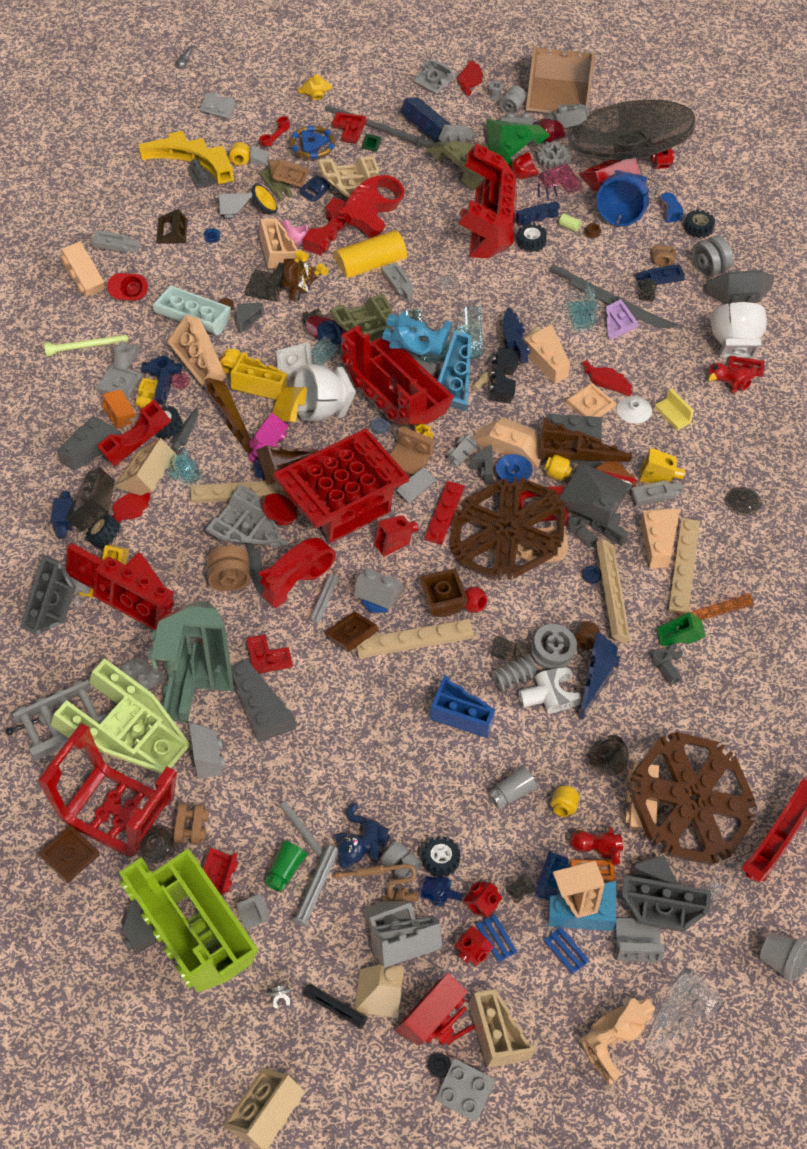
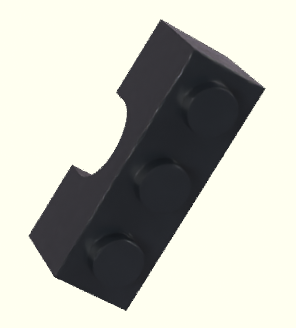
[488,347,519,404]

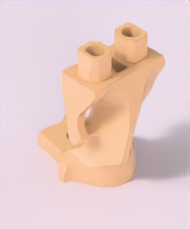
[581,998,655,1086]

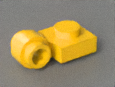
[136,378,158,409]

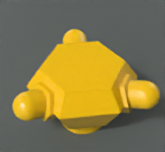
[298,74,332,100]

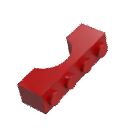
[303,197,346,256]
[97,400,171,467]

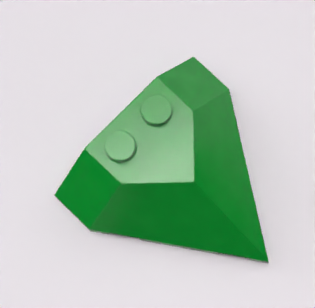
[486,119,550,167]

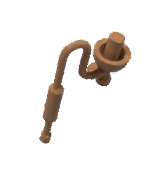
[332,864,419,902]

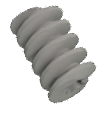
[491,655,536,692]

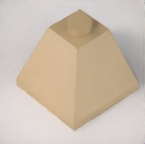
[354,964,404,1018]

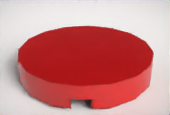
[261,493,297,526]

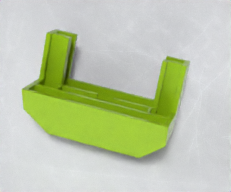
[119,848,258,993]

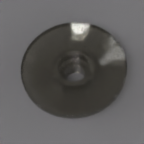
[725,487,762,516]
[137,825,177,863]

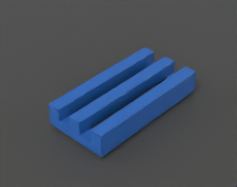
[476,915,517,963]
[543,927,589,975]

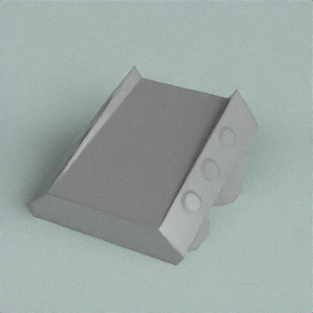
[413,60,456,94]

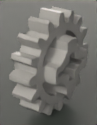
[537,141,572,170]

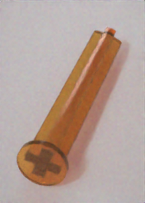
[679,593,754,621]

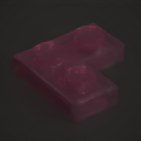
[539,164,583,195]

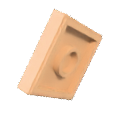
[566,383,617,417]

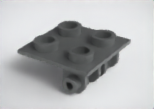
[187,159,218,188]

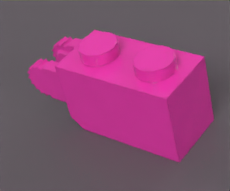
[248,413,289,463]

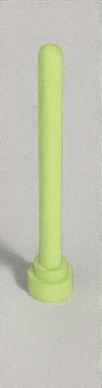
[44,335,129,357]

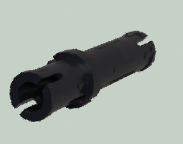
[303,983,368,1029]

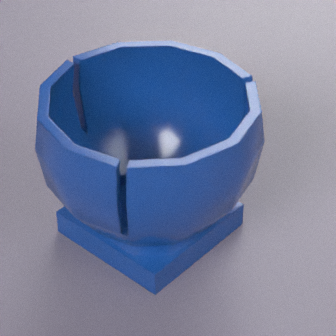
[596,170,649,226]

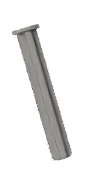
[291,845,338,928]

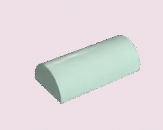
[153,285,231,335]

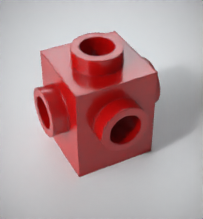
[650,143,675,169]
[463,881,502,918]
[454,926,494,966]

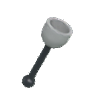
[5,708,53,736]

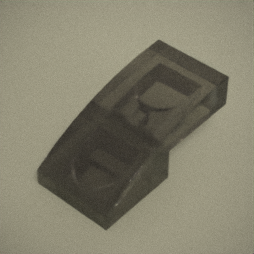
[491,636,533,661]

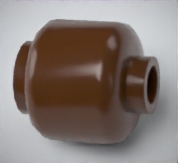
[573,621,600,650]

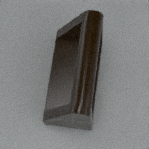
[156,209,188,244]

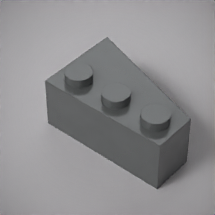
[57,416,121,471]

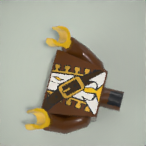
[283,250,329,301]

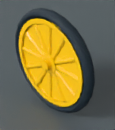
[251,184,278,214]

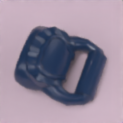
[300,175,329,202]

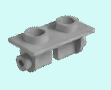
[444,432,477,467]

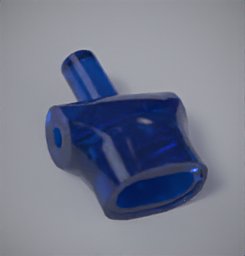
[421,876,463,907]

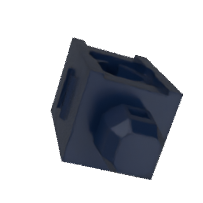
[51,491,75,539]

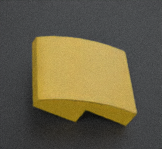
[272,387,307,422]

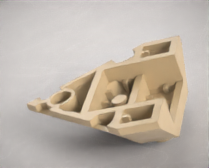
[317,156,379,198]

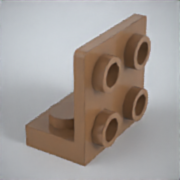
[268,158,310,187]
[390,426,434,476]

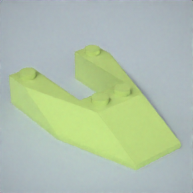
[51,658,191,774]

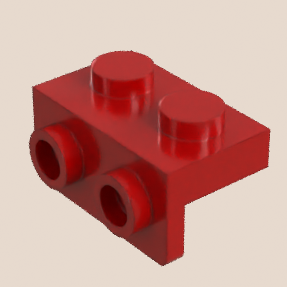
[202,847,238,896]

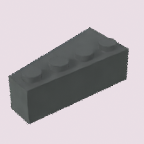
[231,660,296,742]

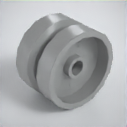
[692,235,733,278]

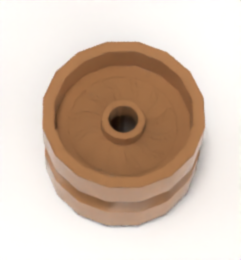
[207,545,251,591]

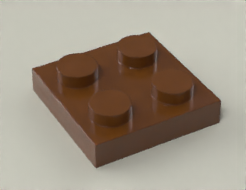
[324,611,379,652]
[38,825,100,884]

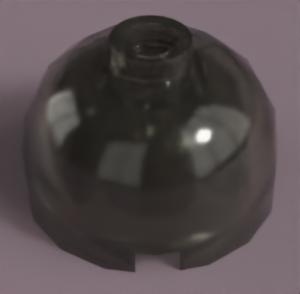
[587,735,630,776]

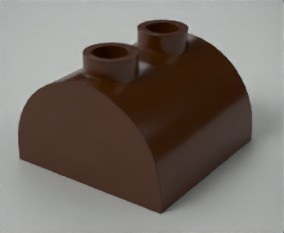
[419,568,468,617]

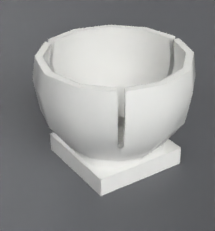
[710,302,767,358]
[293,364,356,422]

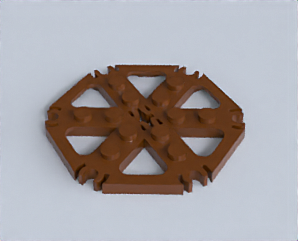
[450,477,565,580]
[629,732,756,865]

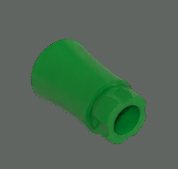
[264,841,307,893]

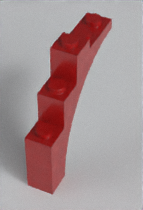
[742,776,807,882]

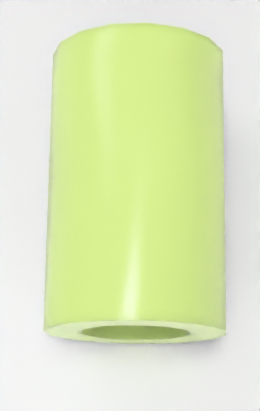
[559,213,582,232]

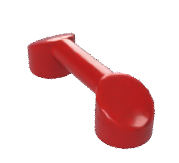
[259,116,290,146]

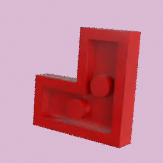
[332,112,367,144]
[246,634,293,674]

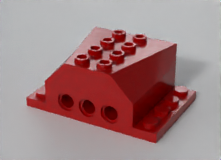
[273,428,409,544]

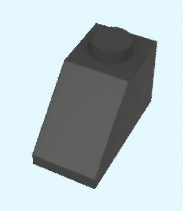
[122,900,158,955]

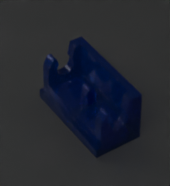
[535,851,570,900]

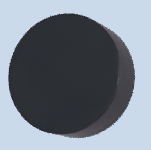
[428,1054,451,1078]

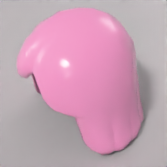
[282,220,308,247]

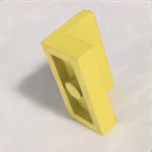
[655,388,694,431]

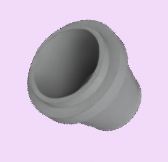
[760,933,807,982]

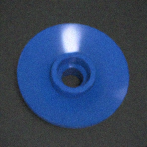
[496,454,532,483]

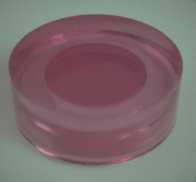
[172,373,190,390]

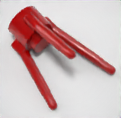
[434,1006,475,1046]

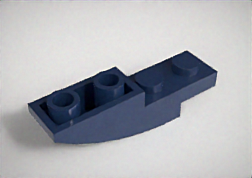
[503,307,530,364]

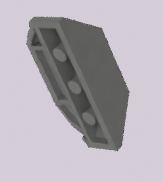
[705,270,774,305]
[20,555,76,635]
[622,875,712,932]

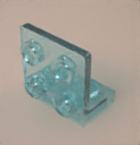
[567,282,599,331]

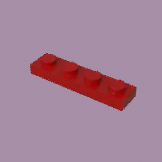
[425,481,465,545]

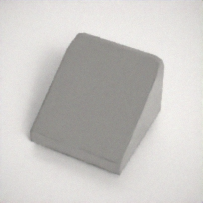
[250,146,268,165]

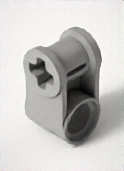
[114,341,139,369]

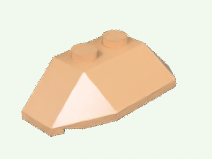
[473,418,542,467]

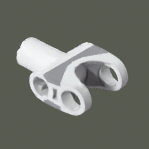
[518,668,583,714]

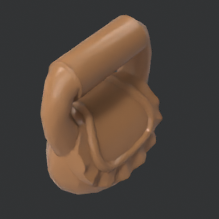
[651,245,676,266]

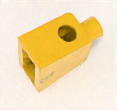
[639,448,685,483]

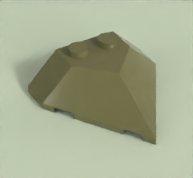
[427,141,489,191]
[330,294,392,343]

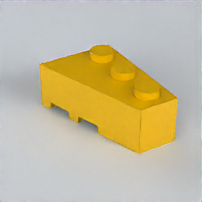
[231,351,287,400]

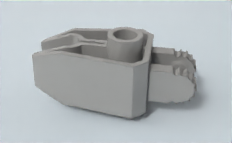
[546,104,589,129]

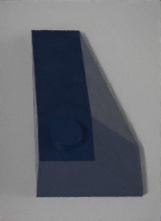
[579,632,621,719]

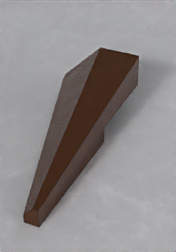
[205,378,253,455]
[538,418,632,462]

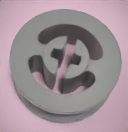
[531,624,577,670]

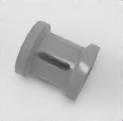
[489,81,503,101]

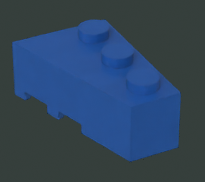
[430,675,495,738]

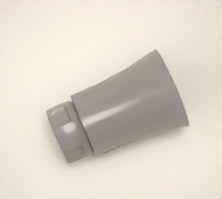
[488,765,537,809]

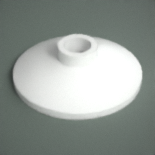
[617,396,652,423]

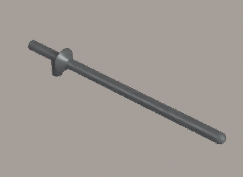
[325,105,435,149]

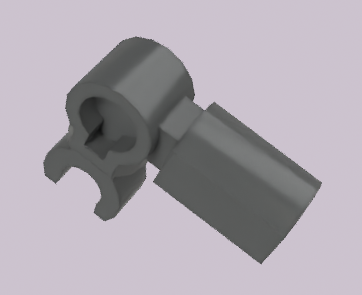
[567,514,598,548]
[651,644,683,686]

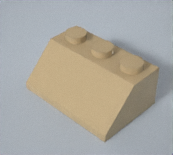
[115,438,176,496]
[223,1068,305,1149]

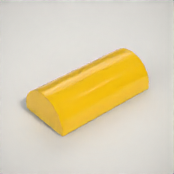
[333,230,407,278]

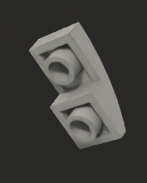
[396,467,437,504]

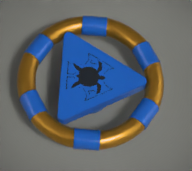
[289,125,335,159]

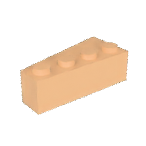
[167,315,226,387]

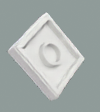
[276,342,313,379]

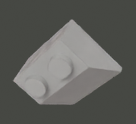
[354,568,405,609]
[189,723,226,779]

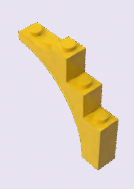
[138,131,234,184]

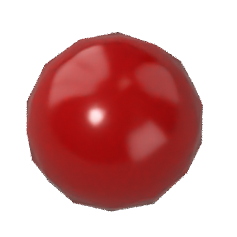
[464,587,488,613]

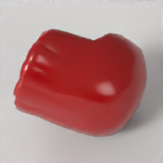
[511,151,539,180]

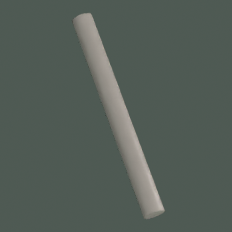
[280,801,334,866]

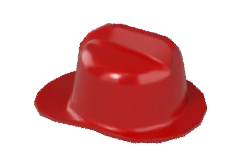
[107,273,148,301]

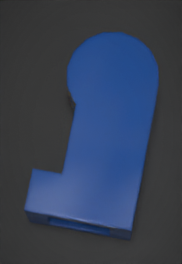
[660,192,684,223]

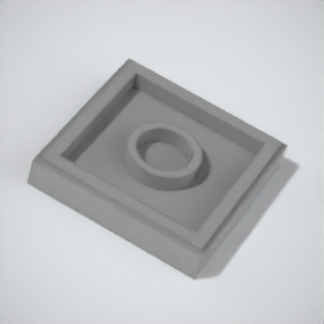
[95,364,144,400]

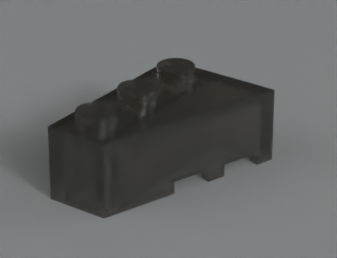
[66,466,115,532]

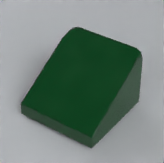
[362,134,382,152]

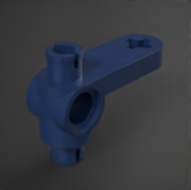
[142,355,182,405]

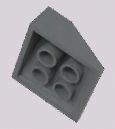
[558,463,632,526]

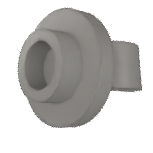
[268,984,291,1008]

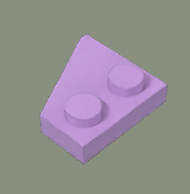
[606,300,638,340]

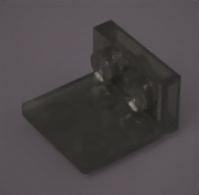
[245,262,284,302]

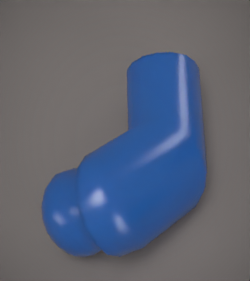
[362,599,388,613]

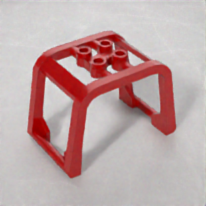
[38,723,177,857]

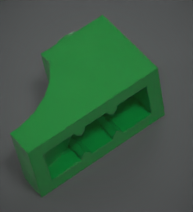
[657,612,706,646]

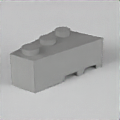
[370,916,442,968]

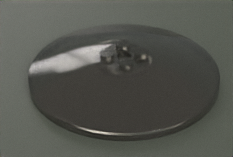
[568,100,696,160]

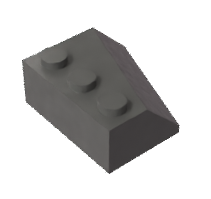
[547,414,602,468]

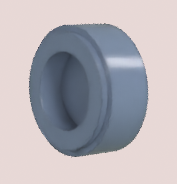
[371,418,389,434]

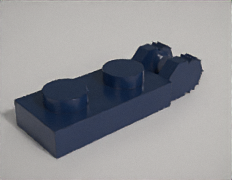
[515,202,560,226]
[635,264,685,288]

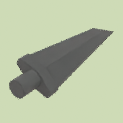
[170,407,199,452]
[246,543,264,595]

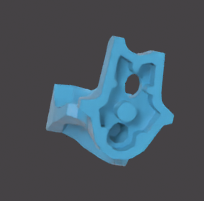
[382,311,453,357]

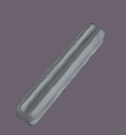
[310,574,338,624]

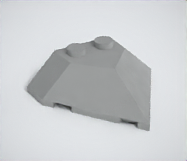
[205,485,289,547]

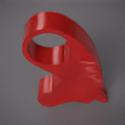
[335,175,405,238]
[258,538,336,608]

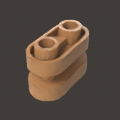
[174,803,209,845]

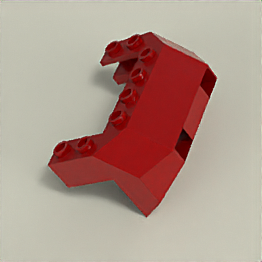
[458,143,517,259]
[341,325,454,425]

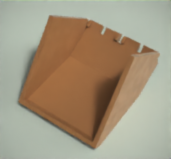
[526,46,596,113]

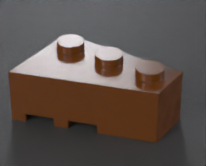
[256,445,318,485]

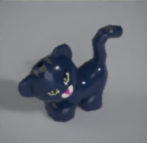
[335,803,390,868]

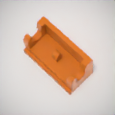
[102,389,136,429]

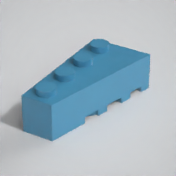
[438,330,472,411]

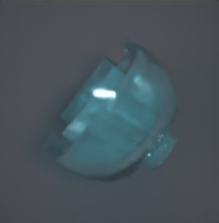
[169,446,204,484]

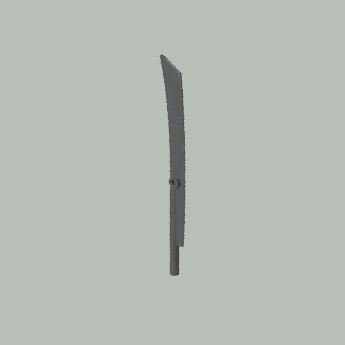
[550,264,679,328]

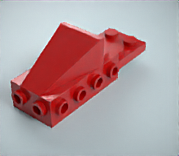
[66,543,174,630]

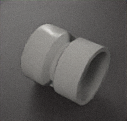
[499,85,527,114]
[381,842,422,879]

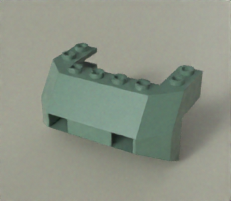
[148,601,234,723]

